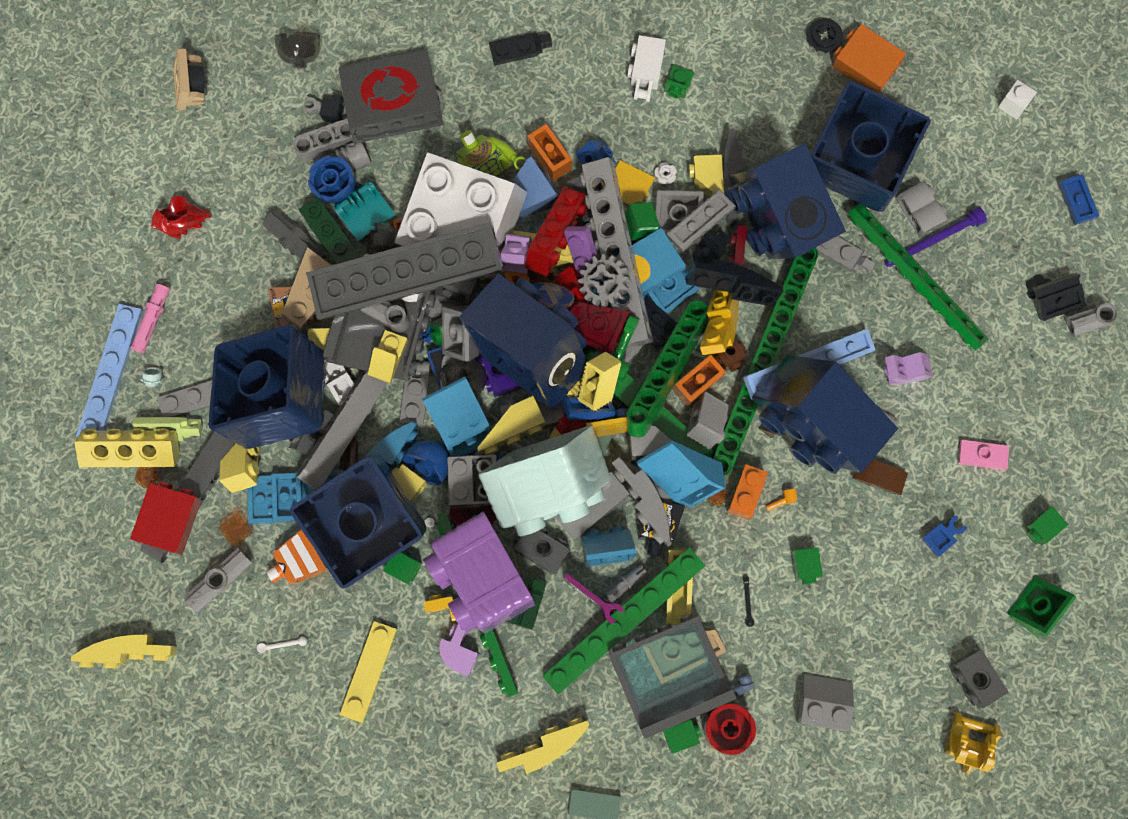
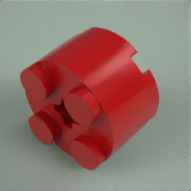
[703,704,756,755]

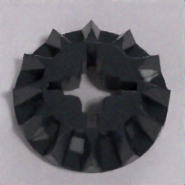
[807,18,843,54]

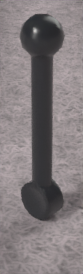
[743,576,755,627]

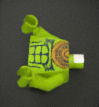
[456,130,526,177]

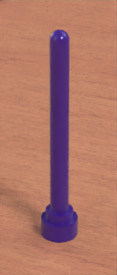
[884,206,987,267]

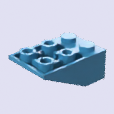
[422,377,492,457]
[637,441,726,508]

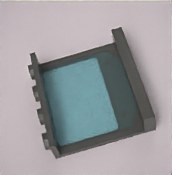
[609,613,737,739]

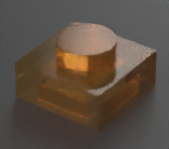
[218,513,253,547]

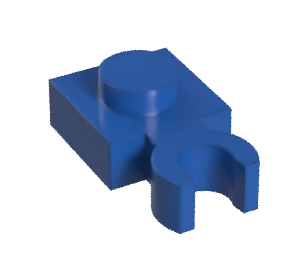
[921,516,967,557]

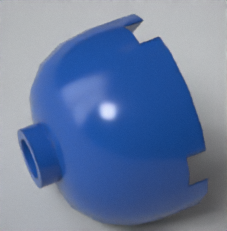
[308,156,356,204]
[402,440,450,486]

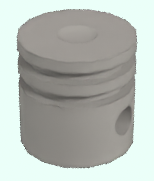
[335,142,371,172]

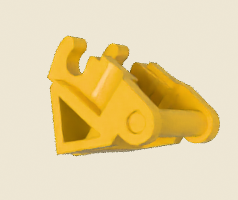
[944,712,1001,774]

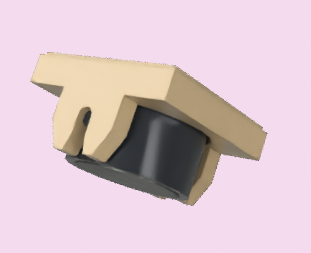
[173,49,205,111]

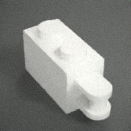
[627,35,666,102]

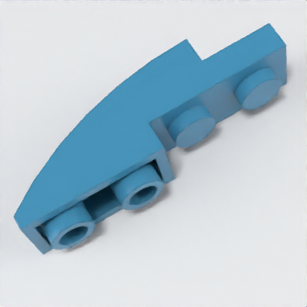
[365,422,419,468]

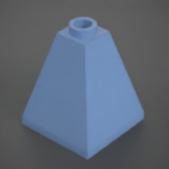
[512,157,560,219]

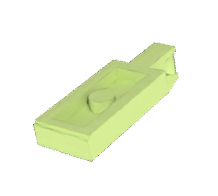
[132,417,203,441]

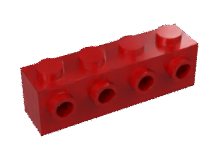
[525,186,587,276]

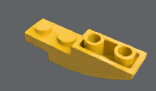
[700,290,739,355]

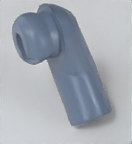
[729,674,754,697]

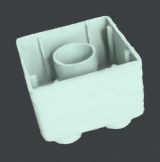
[479,425,611,536]

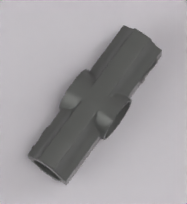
[262,210,327,261]

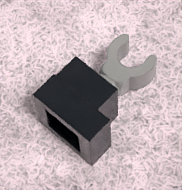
[304,94,345,123]

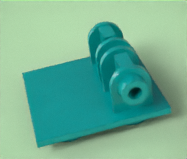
[333,180,396,242]

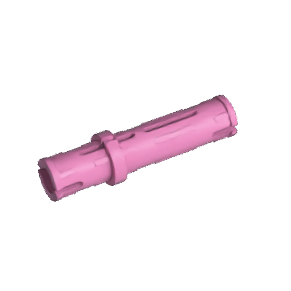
[130,284,170,354]

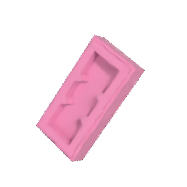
[958,440,1009,470]

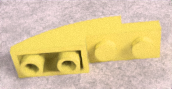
[71,635,177,669]
[496,717,589,774]

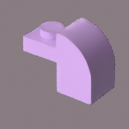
[501,234,532,273]
[884,352,933,385]
[439,623,479,677]

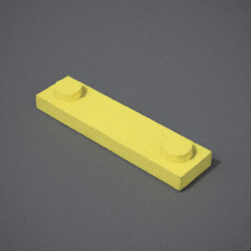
[339,621,397,723]

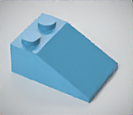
[582,526,636,567]

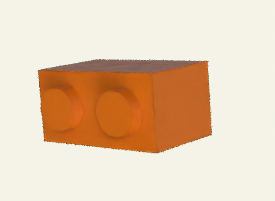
[527,124,572,181]
[672,354,726,408]
[727,464,768,520]

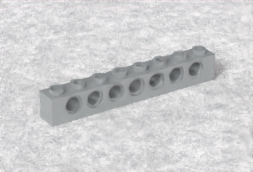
[580,157,653,349]

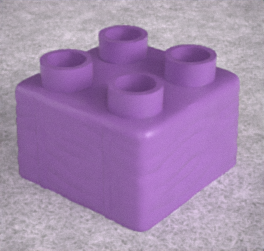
[423,512,535,633]

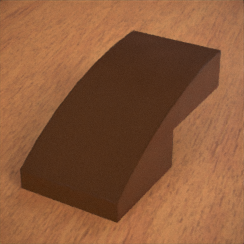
[852,460,908,495]

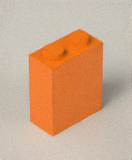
[833,24,906,93]

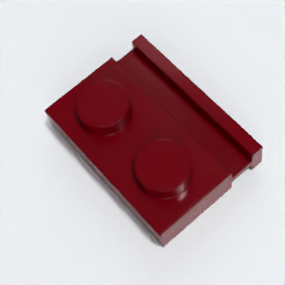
[729,226,747,267]

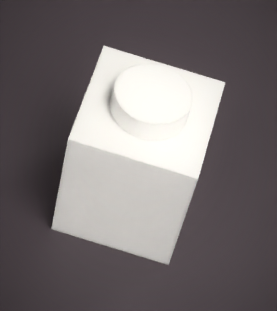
[998,80,1037,119]

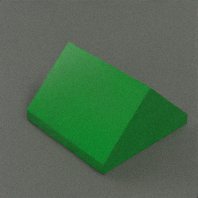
[1007,576,1076,638]

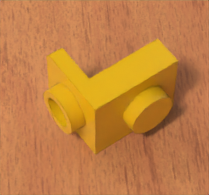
[423,594,457,623]

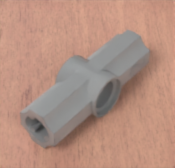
[183,548,253,613]

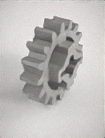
[578,254,631,307]

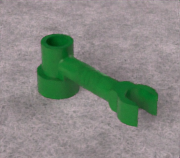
[613,315,640,381]

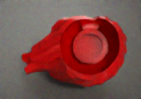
[151,196,211,239]

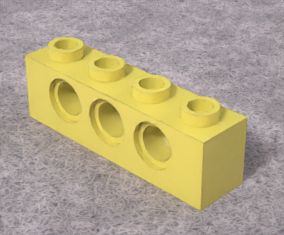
[75,428,180,467]

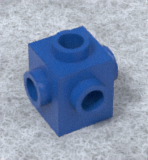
[576,140,616,170]

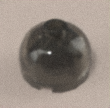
[275,32,321,69]
[367,221,401,255]
[438,358,487,399]

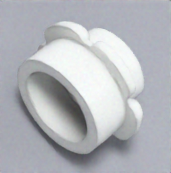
[654,163,677,184]

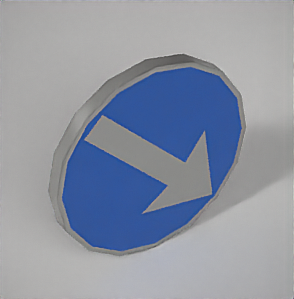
[532,282,574,310]

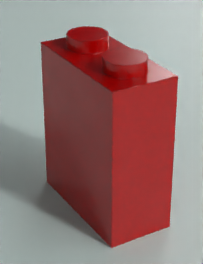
[130,481,201,555]

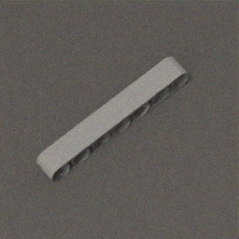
[293,89,444,162]
[296,371,387,490]

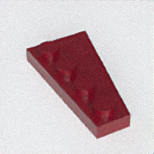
[546,302,632,355]

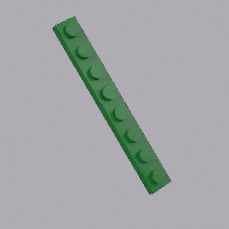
[848,204,989,351]
[435,511,519,697]
[542,547,706,695]

